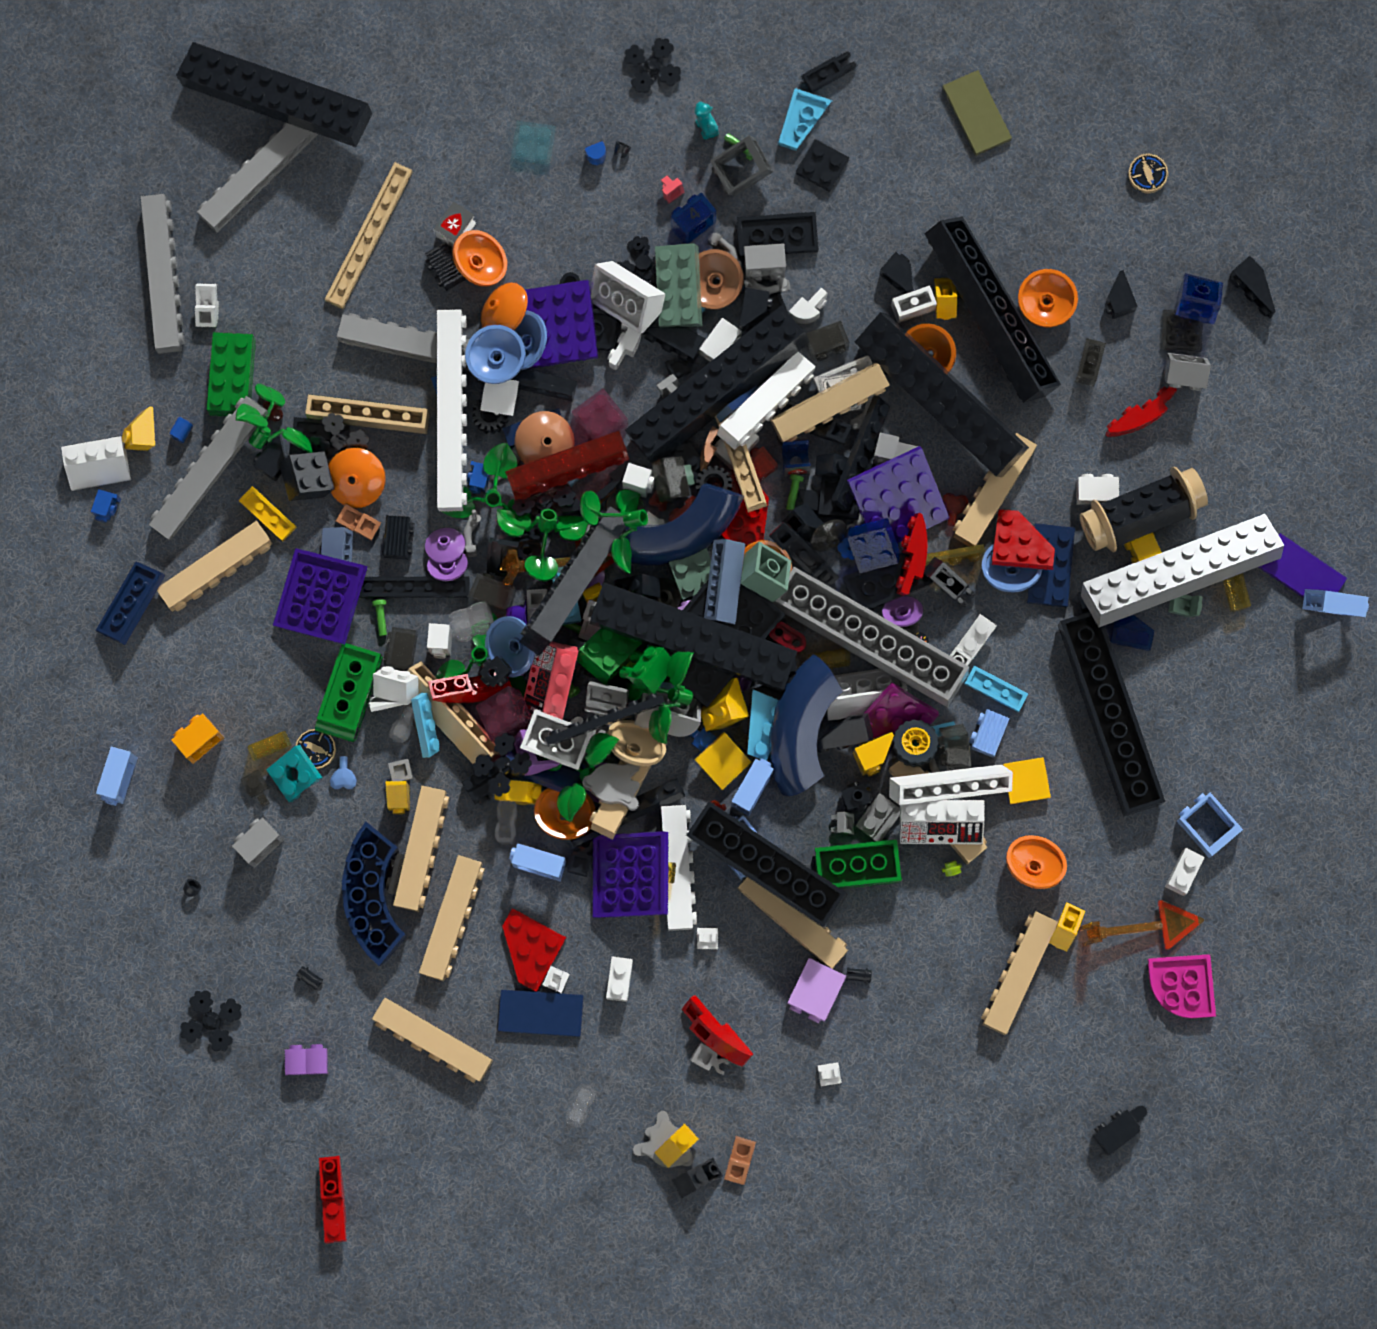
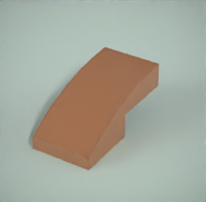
[700,426,719,471]
[335,504,381,540]
[724,1136,756,1185]

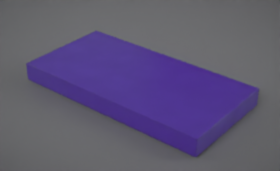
[1258,533,1347,598]

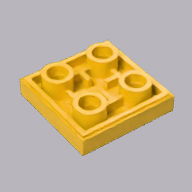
[694,732,751,790]
[1003,757,1051,805]

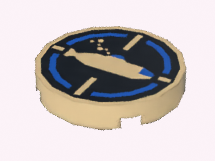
[1128,154,1168,194]
[296,729,336,769]

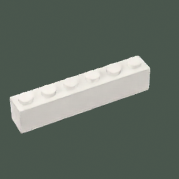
[717,352,815,450]
[889,765,1013,805]
[661,805,697,931]

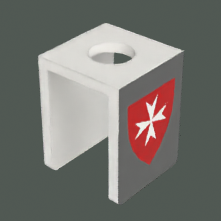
[434,202,476,248]

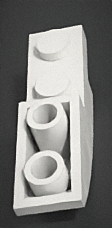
[607,321,642,370]
[950,614,997,666]

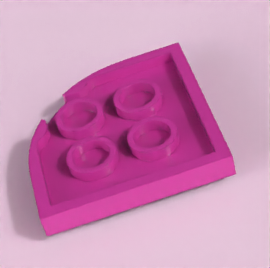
[1147,954,1216,1018]

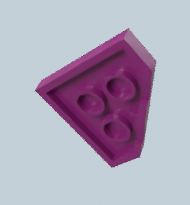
[863,682,939,738]

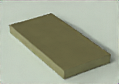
[942,70,1012,156]

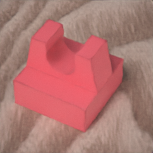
[661,176,685,203]

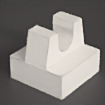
[697,928,718,949]
[543,966,570,993]
[818,1063,841,1086]

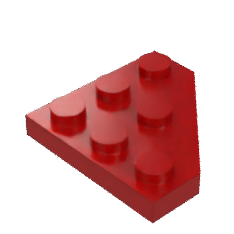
[721,490,769,547]
[992,509,1055,570]
[502,908,566,992]

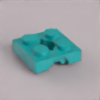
[266,745,322,802]

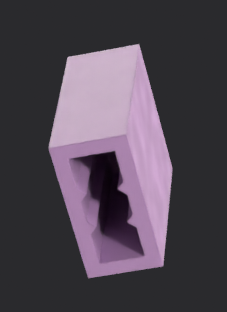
[787,958,846,1023]

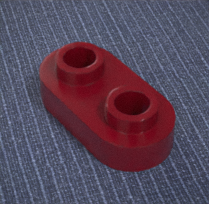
[769,622,806,654]

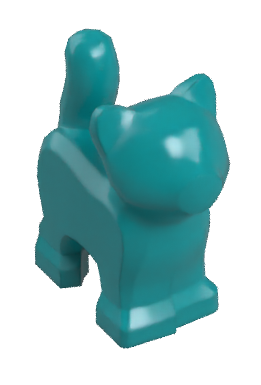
[694,102,719,140]

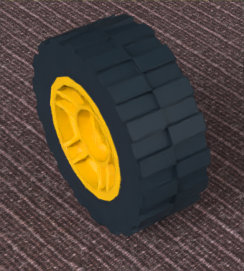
[893,720,939,767]

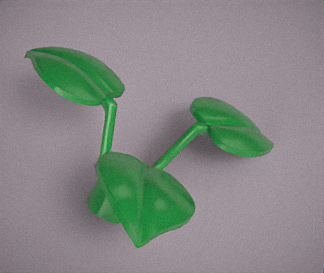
[236,383,312,453]
[441,443,531,520]
[580,490,648,574]
[496,508,588,582]
[435,613,527,703]
[626,652,694,744]
[543,733,619,822]

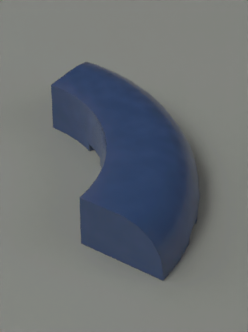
[625,483,744,566]
[769,655,843,796]
[342,822,407,966]

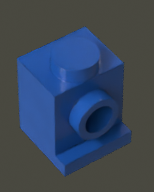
[467,461,490,494]
[91,489,121,523]

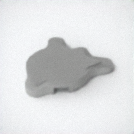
[583,763,640,811]
[633,1111,694,1168]

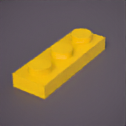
[238,486,297,542]

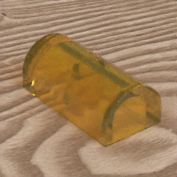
[1222,573,1251,612]
[808,648,851,669]
[248,731,292,761]

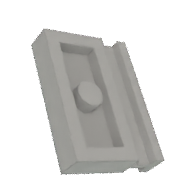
[585,681,629,715]
[855,793,900,842]

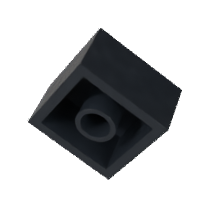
[279,452,335,501]

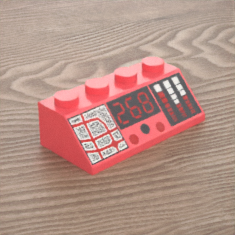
[520,642,578,722]

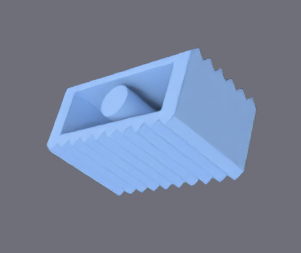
[969,709,1010,758]

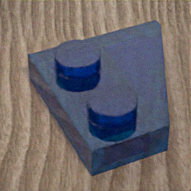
[1110,615,1154,651]

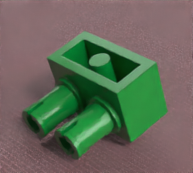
[619,645,671,694]

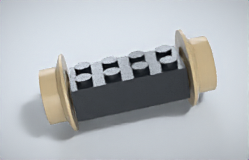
[1080,467,1208,553]

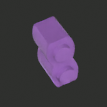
[285,1044,328,1075]

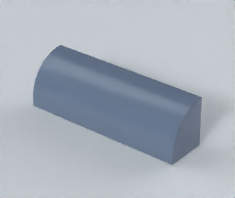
[321,527,354,562]
[704,539,745,624]

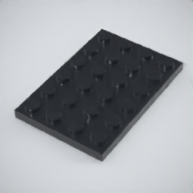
[666,579,785,708]

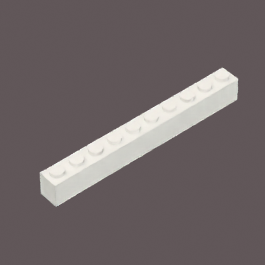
[437,310,467,511]

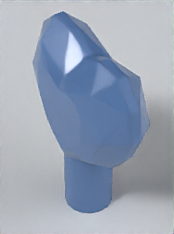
[330,756,357,789]

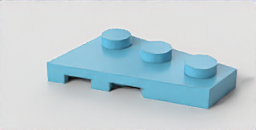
[777,88,832,151]
[747,689,778,761]

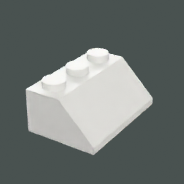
[61,436,131,491]
[520,710,593,770]

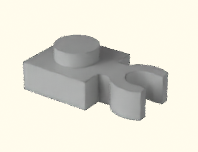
[690,1042,729,1074]

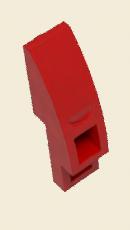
[1105,386,1177,437]
[896,513,928,596]
[428,673,512,703]
[682,995,753,1067]
[319,1156,347,1244]

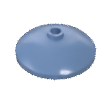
[500,311,547,370]
[465,325,526,384]
[982,544,1042,592]
[485,616,535,677]

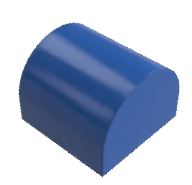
[585,141,606,165]
[170,417,193,443]

